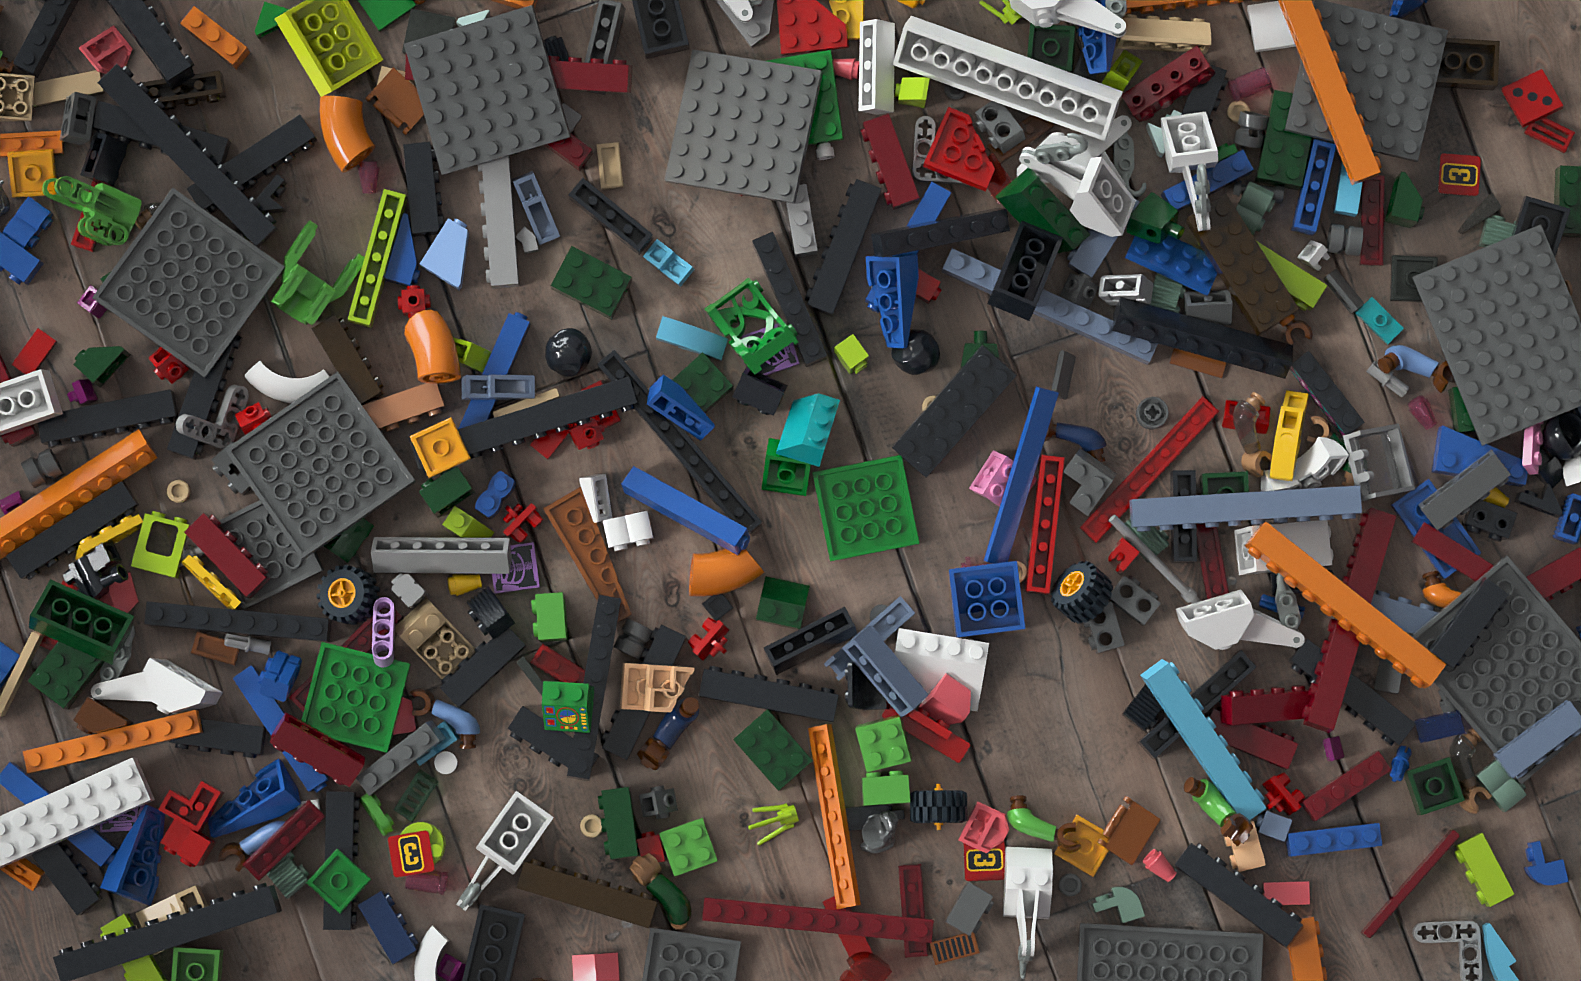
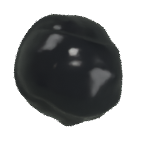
[545,328,592,377]
[891,329,940,375]
[1542,412,1581,460]

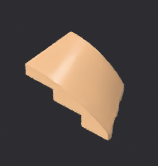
[620,663,694,712]

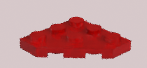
[777,0,849,55]
[923,107,995,192]

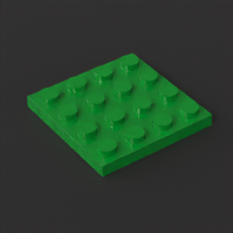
[767,50,844,146]
[812,455,919,562]
[301,642,411,753]

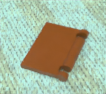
[365,67,424,135]
[1170,348,1226,378]
[1097,796,1161,865]

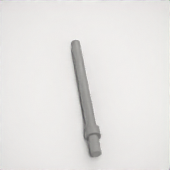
[1109,515,1201,604]

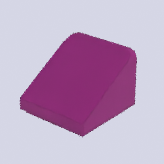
[77,285,107,319]
[0,491,25,515]
[1323,736,1344,762]
[437,953,466,981]

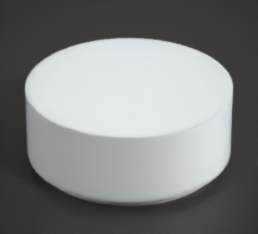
[434,751,458,774]

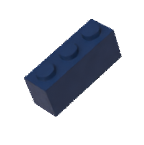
[358,891,419,964]

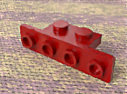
[882,704,970,763]

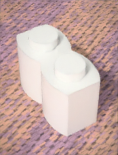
[603,511,654,551]

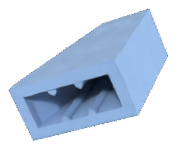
[420,218,469,291]

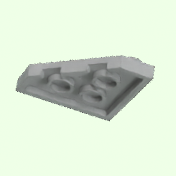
[715,0,774,48]

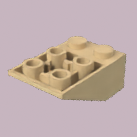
[0,73,35,121]
[395,597,475,680]
[136,885,208,955]

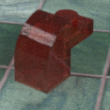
[839,952,892,981]

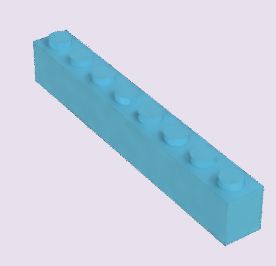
[1140,659,1266,821]

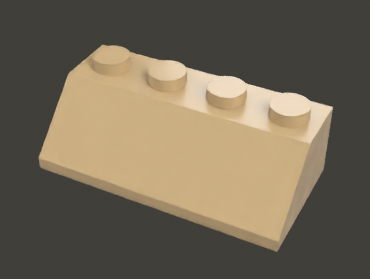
[1117,14,1211,54]

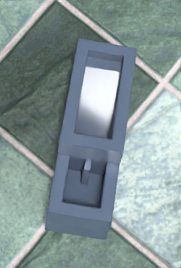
[512,171,560,245]
[461,375,535,400]

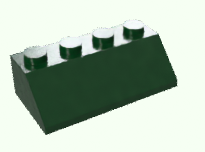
[995,167,1091,254]

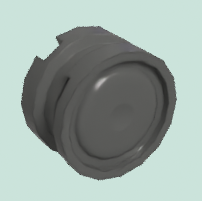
[1135,396,1169,430]

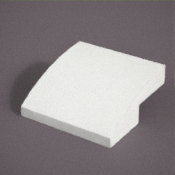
[1247,1,1296,53]

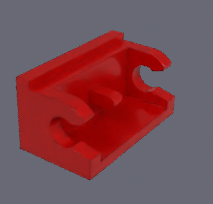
[1108,537,1140,574]

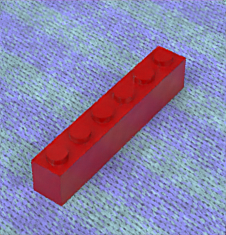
[1025,455,1064,595]

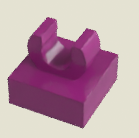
[67,379,98,404]

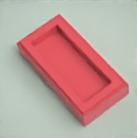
[1263,881,1310,905]

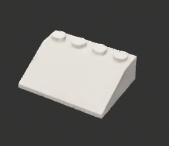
[894,628,989,712]

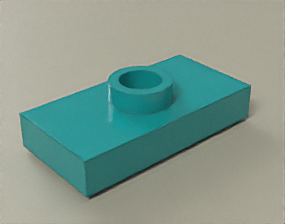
[1355,297,1404,345]

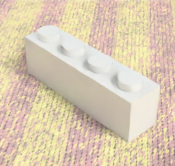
[859,19,895,115]

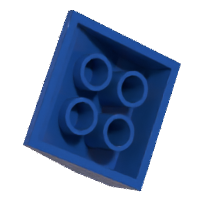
[949,561,1025,638]

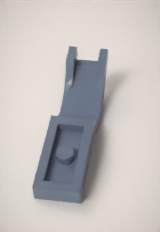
[824,596,915,681]

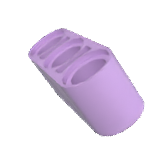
[372,597,395,668]

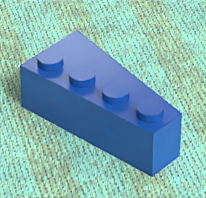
[1431,425,1528,487]

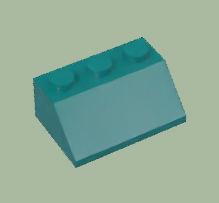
[776,393,840,467]

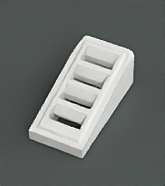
[579,474,612,523]

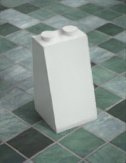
[1234,520,1334,575]

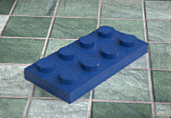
[1125,235,1217,296]
[1391,479,1481,579]

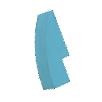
[1333,160,1362,217]
[656,316,728,361]
[1482,923,1519,981]

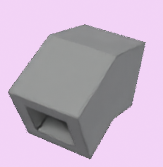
[515,226,539,254]

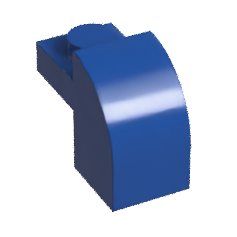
[1524,841,1569,885]

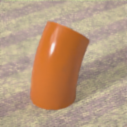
[319,96,375,173]
[404,310,461,384]
[689,548,765,597]

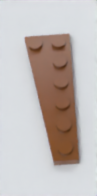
[543,487,632,623]

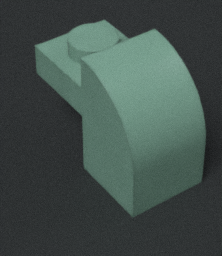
[1091,887,1145,923]

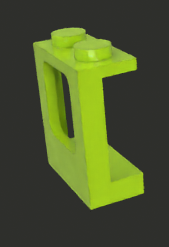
[131,511,191,579]

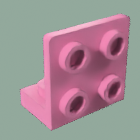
[969,451,1037,507]

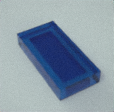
[1415,710,1465,743]

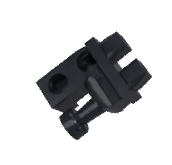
[63,542,128,600]

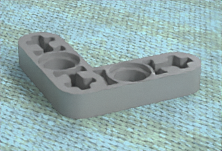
[912,116,967,185]
[176,384,249,449]
[1412,921,1483,981]

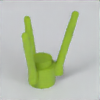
[979,0,1022,25]
[748,803,799,846]

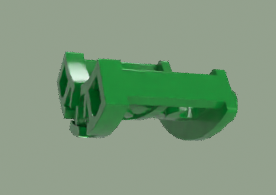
[704,278,798,374]

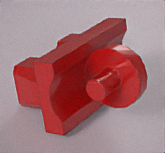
[503,503,543,544]
[688,617,729,661]
[1262,772,1305,816]

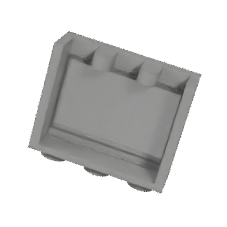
[1343,424,1415,502]

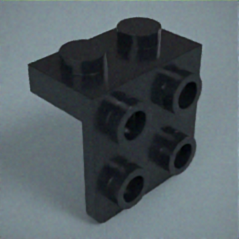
[845,662,889,710]

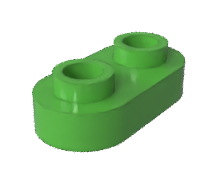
[360,793,394,836]

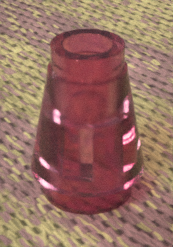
[357,162,380,194]
[1407,395,1437,430]

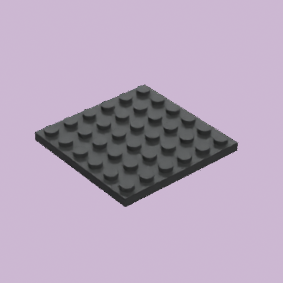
[1284,0,1448,162]
[404,5,571,175]
[664,50,823,204]
[92,188,285,378]
[225,372,416,561]

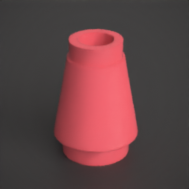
[833,58,859,80]
[1143,849,1177,882]

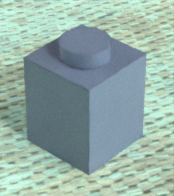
[1255,811,1292,842]

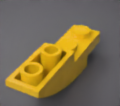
[1270,390,1309,481]

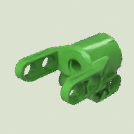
[42,176,141,246]
[271,220,365,325]

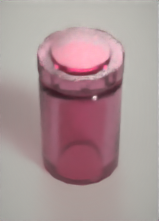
[1228,67,1272,102]
[405,870,448,895]

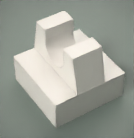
[1297,240,1330,271]

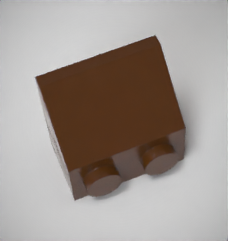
[73,697,134,735]

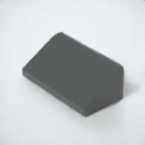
[1324,269,1364,313]
[1051,350,1076,400]
[1374,658,1402,694]

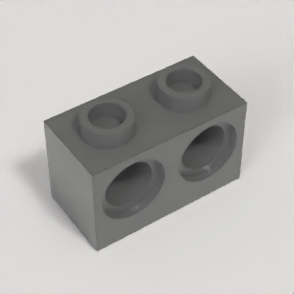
[60,92,97,145]
[975,101,1026,154]
[1109,575,1161,626]
[1083,601,1125,654]

